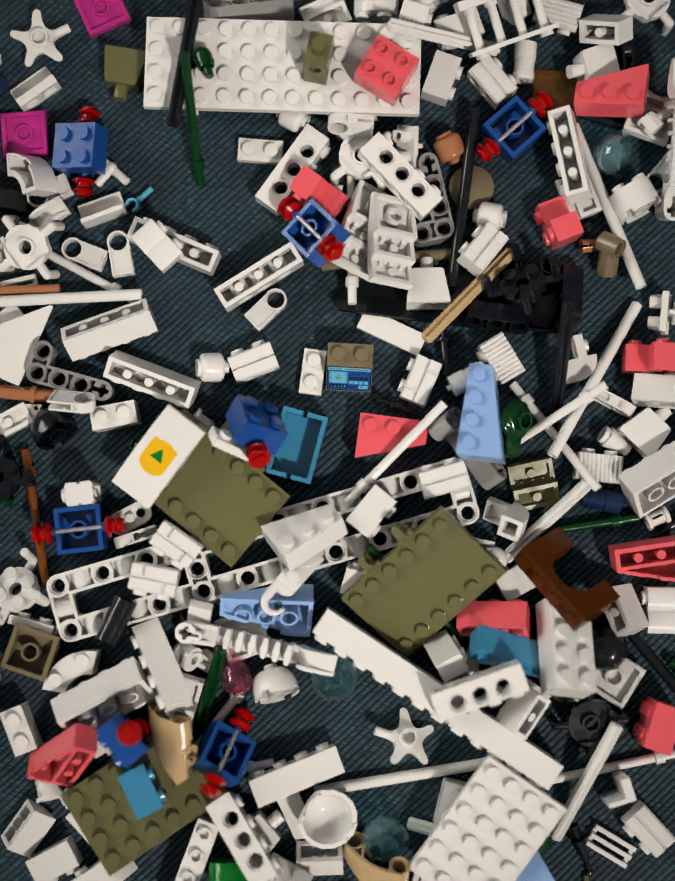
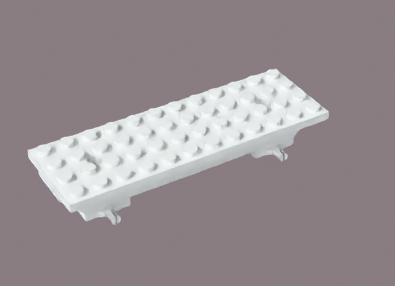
[143,17,421,121]

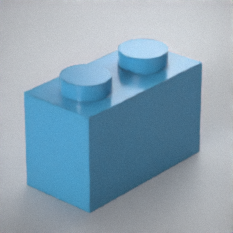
[117,763,166,820]

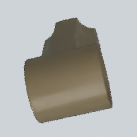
[595,231,626,278]

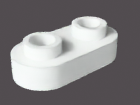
[110,502,153,535]

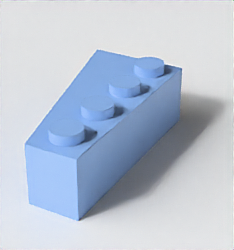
[456,363,506,464]

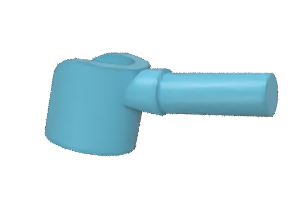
[125,186,153,212]

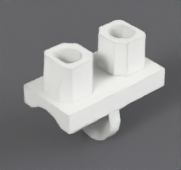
[392,124,423,168]
[647,291,675,335]

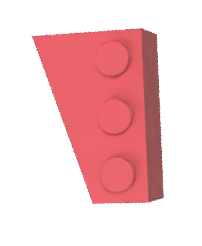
[574,63,650,118]
[354,412,428,459]
[608,535,675,582]
[456,599,533,639]
[27,723,99,788]

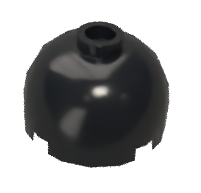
[30,407,78,450]
[592,625,628,672]

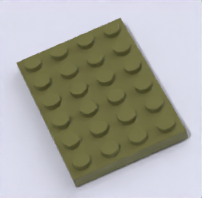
[60,736,227,876]

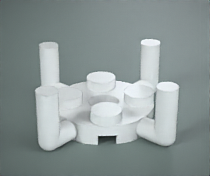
[621,0,675,36]
[330,131,392,192]
[0,215,65,280]
[0,548,50,626]

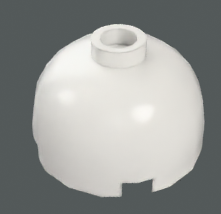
[252,663,300,704]

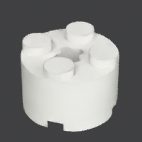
[353,0,399,23]
[608,173,662,225]

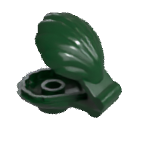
[500,399,532,458]

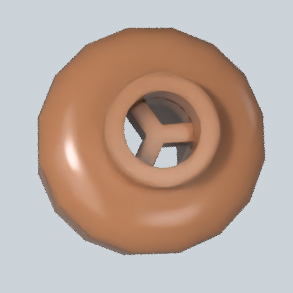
[433,129,465,165]

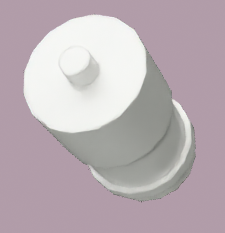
[512,39,537,84]
[446,361,484,397]

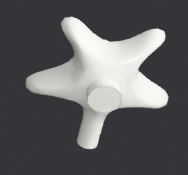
[10,9,72,67]
[373,707,434,765]

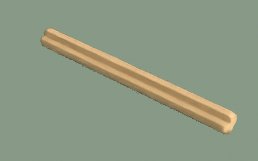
[421,247,513,343]

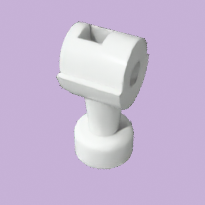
[637,99,675,137]

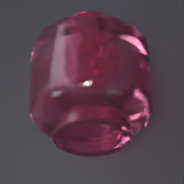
[221,660,253,696]

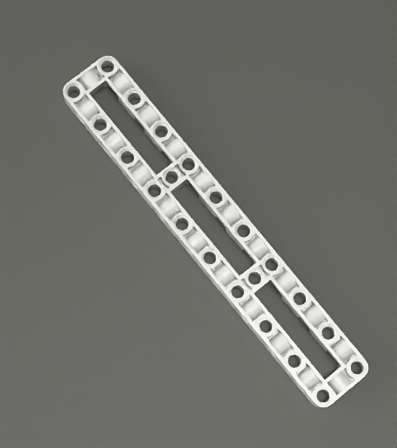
[46,458,479,642]

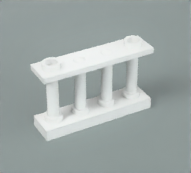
[453,0,560,61]

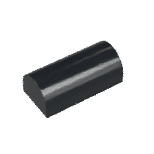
[96,594,138,646]

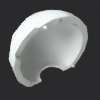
[298,788,358,849]

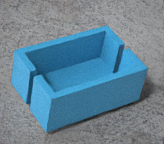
[266,406,328,485]

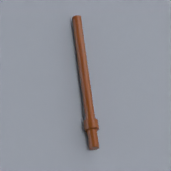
[21,449,50,585]

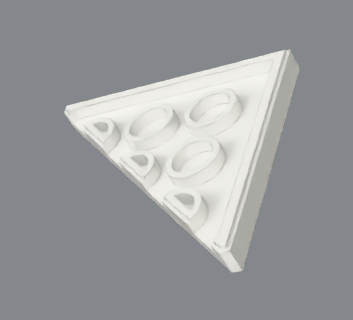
[0,305,54,386]

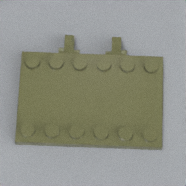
[154,408,291,568]
[341,506,507,658]

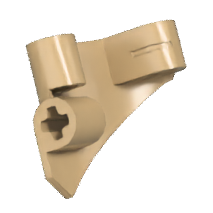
[148,700,198,785]
[343,831,411,881]

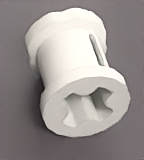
[642,504,672,531]

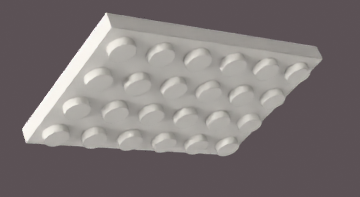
[410,753,567,881]

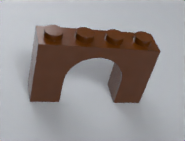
[514,527,620,632]

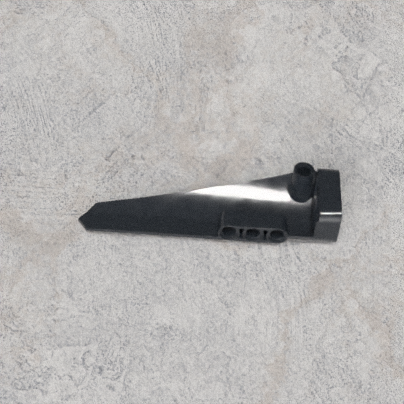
[332,257,584,336]

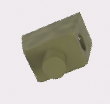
[304,31,335,85]
[104,44,145,102]

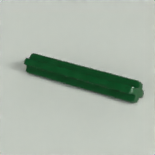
[192,647,227,734]

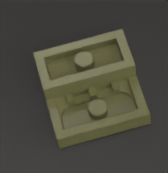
[506,456,560,510]

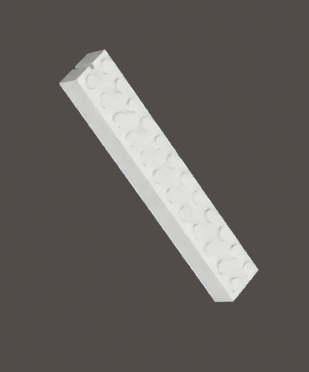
[312,606,564,790]

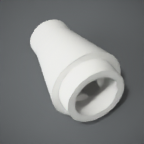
[597,426,632,456]

